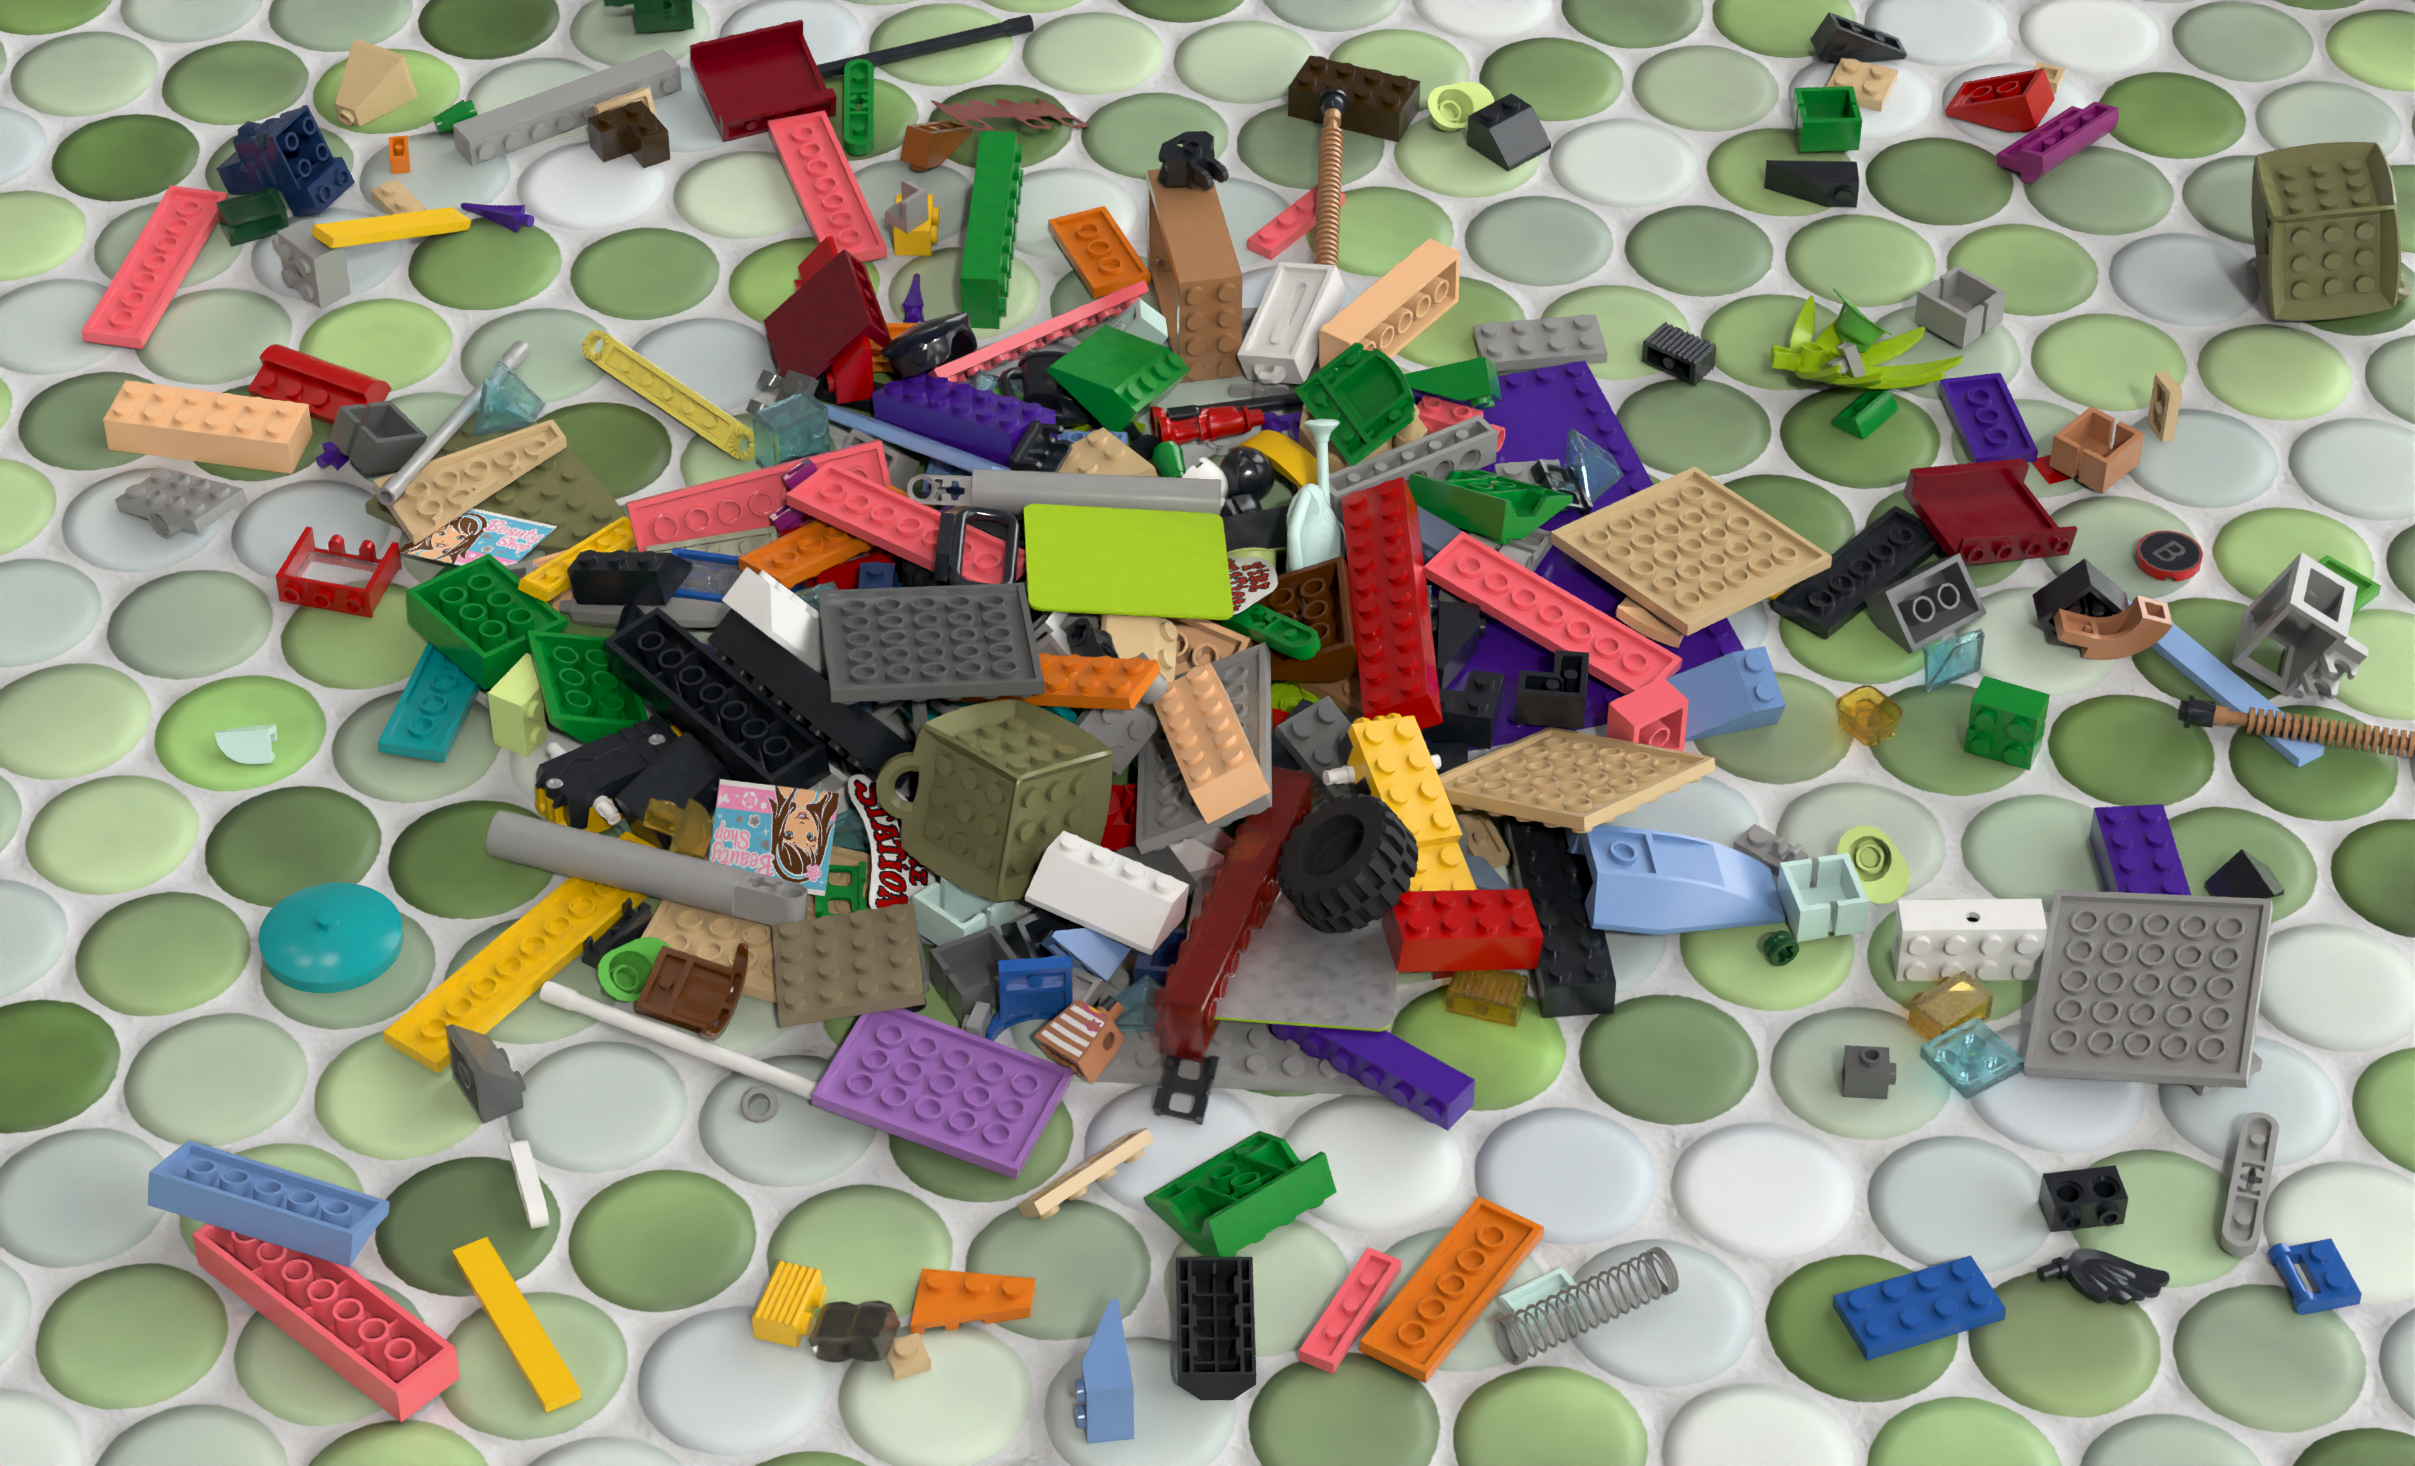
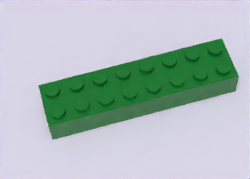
[960,131,1024,329]

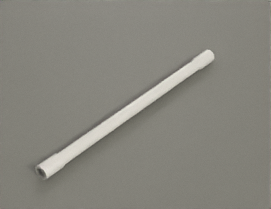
[540,980,819,1100]

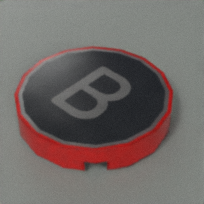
[2136,531,2203,581]

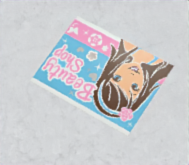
[398,508,557,566]
[708,779,839,896]

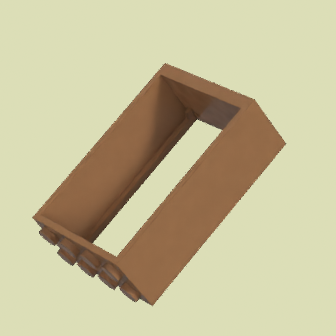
[1147,169,1242,383]

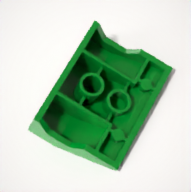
[1409,469,1573,544]
[1144,1131,1337,1257]

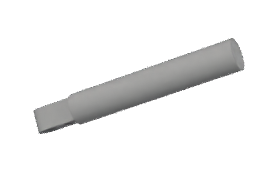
[907,469,1221,516]
[486,810,808,926]

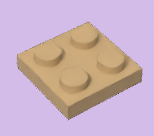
[1827,58,1898,111]

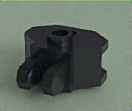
[1158,131,1229,191]

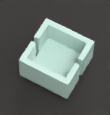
[1777,853,1869,942]
[912,877,1014,946]

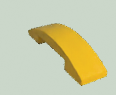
[1239,430,1330,490]

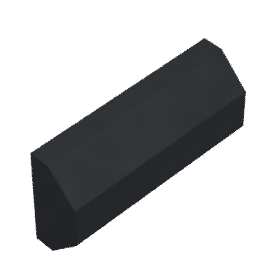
[1176,1257,1256,1400]

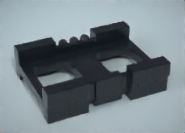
[1530,459,1593,518]
[1153,1046,1220,1125]

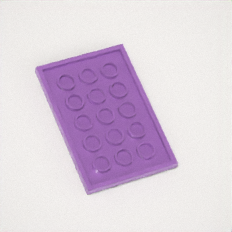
[811,1008,1074,1180]

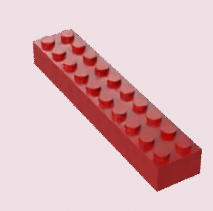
[1341,477,1443,730]

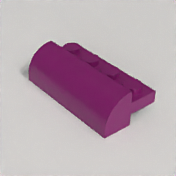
[1996,102,2119,183]

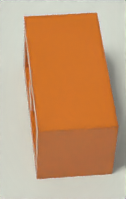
[389,135,411,174]

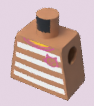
[1033,996,1124,1084]

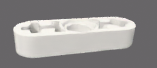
[508,1139,549,1230]

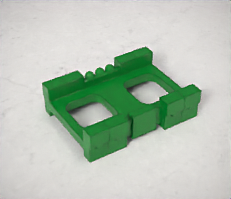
[815,861,866,918]

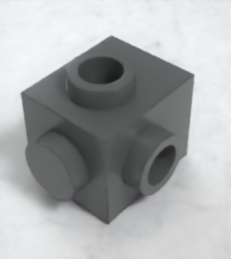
[1842,1045,1896,1099]

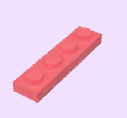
[1247,186,1345,260]
[1299,1247,1402,1374]

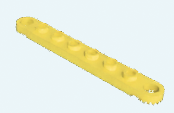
[582,330,761,462]

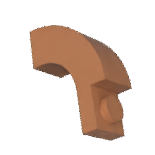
[2053,595,2173,660]

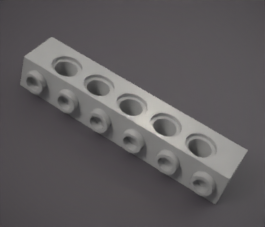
[1329,415,1498,524]

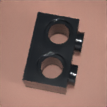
[2039,1165,2128,1232]

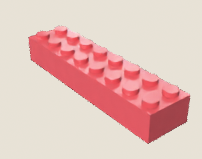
[192,1224,460,1423]

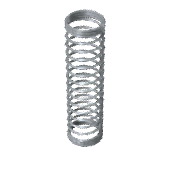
[1494,1247,1679,1365]

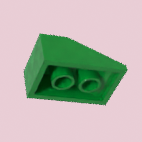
[1404,356,1502,410]

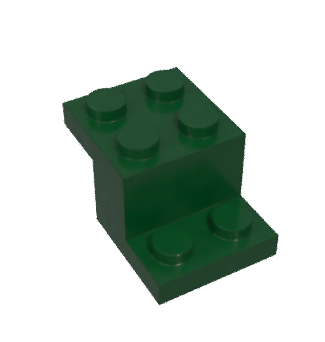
[604,0,694,34]

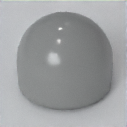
[741,1086,779,1123]

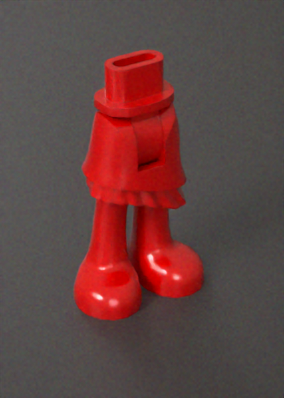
[1149,406,1265,446]

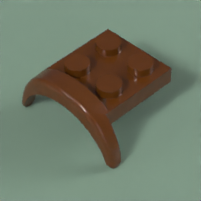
[635,943,749,1041]

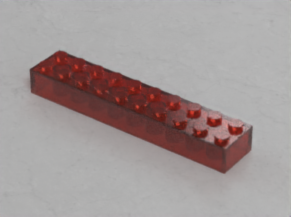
[1154,766,1313,1063]

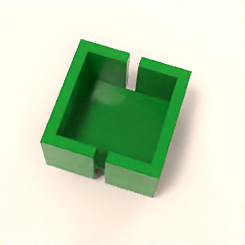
[1791,86,1862,153]
[1964,676,2050,770]

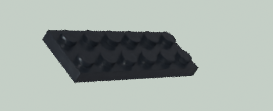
[1774,506,1942,639]

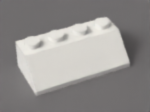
[722,567,828,680]
[1025,831,1189,955]

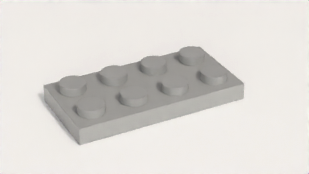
[1473,314,1608,372]

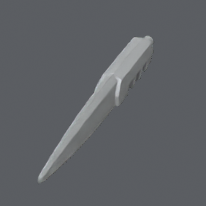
[559,595,731,628]

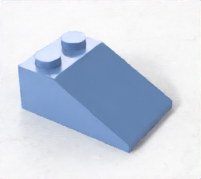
[1666,646,1786,742]
[1075,1298,1134,1444]

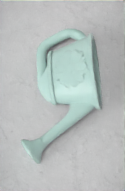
[1286,419,1347,573]

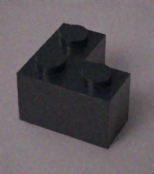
[2032,558,2129,636]
[1515,650,1590,729]
[1423,670,1504,749]

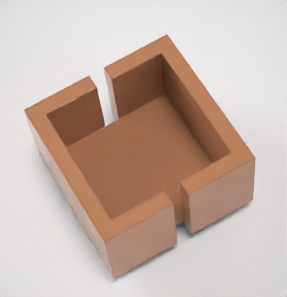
[2049,406,2144,494]

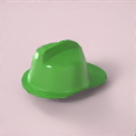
[1833,288,1892,353]
[597,937,671,1003]

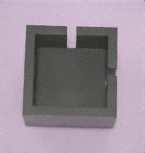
[329,401,427,475]
[929,926,1018,1024]

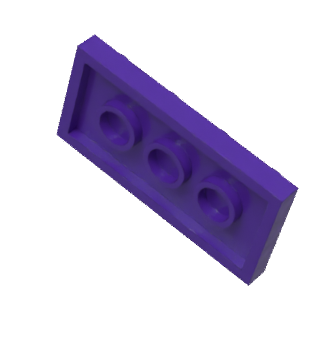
[1938,373,2038,463]

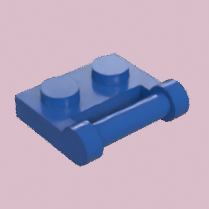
[2267,1238,2362,1315]

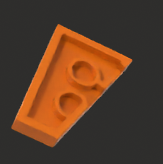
[910,1268,1036,1335]

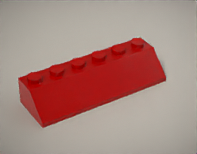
[793,236,874,404]

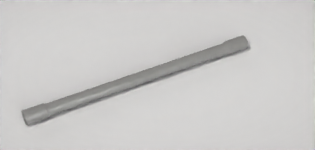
[376,341,530,506]

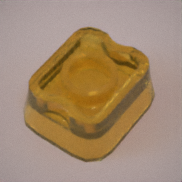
[1836,685,1903,747]

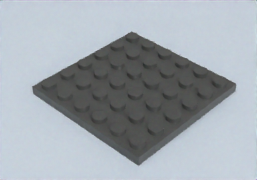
[818,583,1044,705]

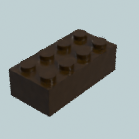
[1288,55,1420,142]

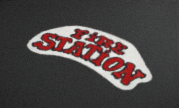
[1227,556,1278,615]
[848,774,935,909]

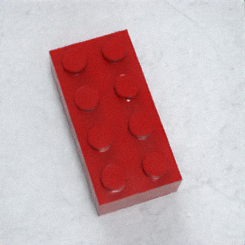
[1382,889,1544,972]

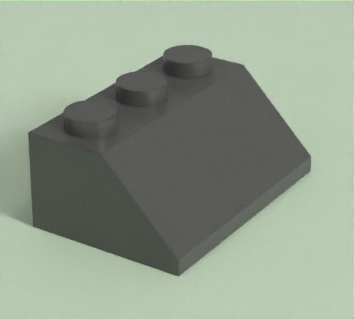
[1864,553,1987,654]

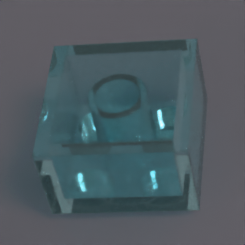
[752,389,830,469]

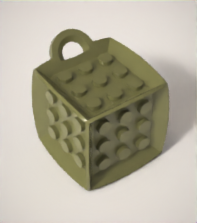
[2251,142,2411,321]
[876,699,1113,903]

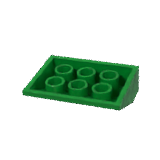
[1046,325,1191,432]
[406,553,568,690]
[525,630,649,744]

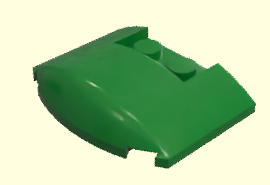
[1294,342,1415,466]

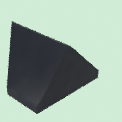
[2204,849,2285,899]

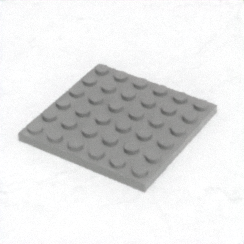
[2024,890,2273,1088]

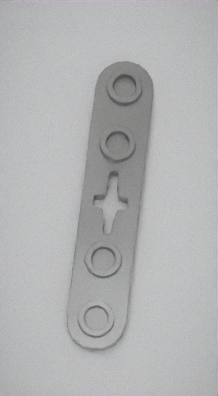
[2220,1112,2279,1257]

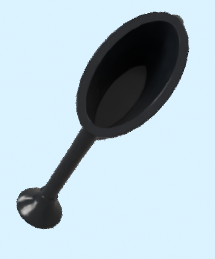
[998,351,1160,461]

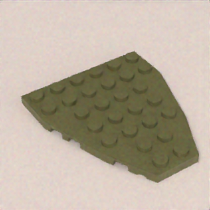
[365,401,626,556]

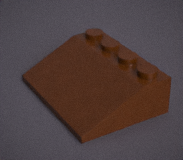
[1252,556,1359,683]

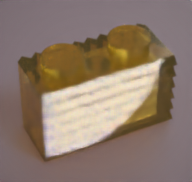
[1446,970,1528,1027]
[1908,971,1993,1049]

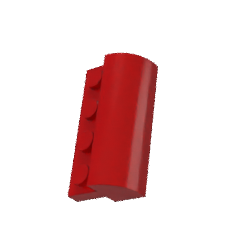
[247,344,391,425]

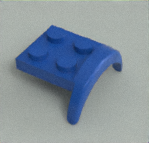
[985,956,1073,1041]

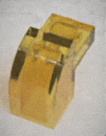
[643,798,713,860]

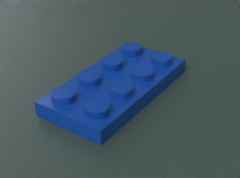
[1832,1255,2006,1361]

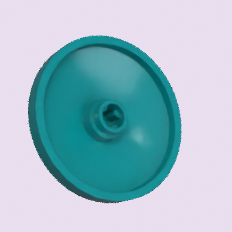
[258,883,404,993]

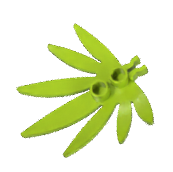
[1768,295,1963,389]

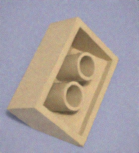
[1101,614,1178,715]

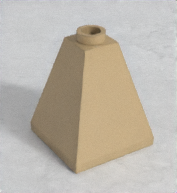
[335,39,418,127]

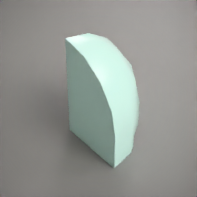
[214,724,277,765]

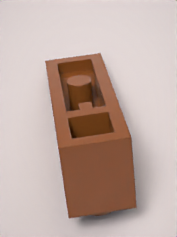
[900,120,973,172]

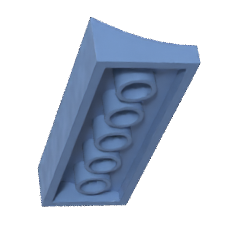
[147,1140,390,1268]

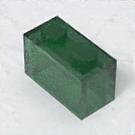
[216,187,289,247]

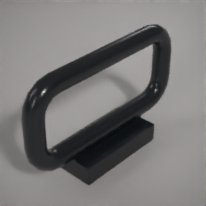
[933,507,1020,585]

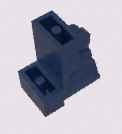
[216,105,355,216]

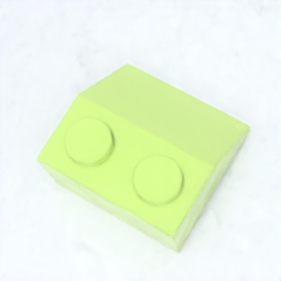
[487,653,548,757]

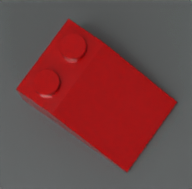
[1945,68,2055,132]

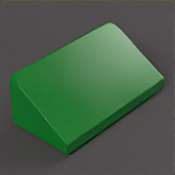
[1831,389,1898,439]

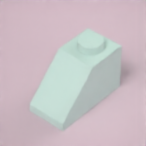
[1107,299,1168,345]

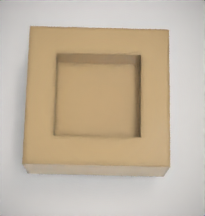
[2033,62,2065,94]
[882,1332,931,1381]

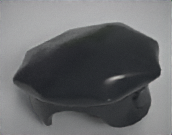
[880,312,978,379]

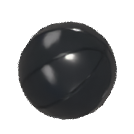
[1219,447,1274,501]

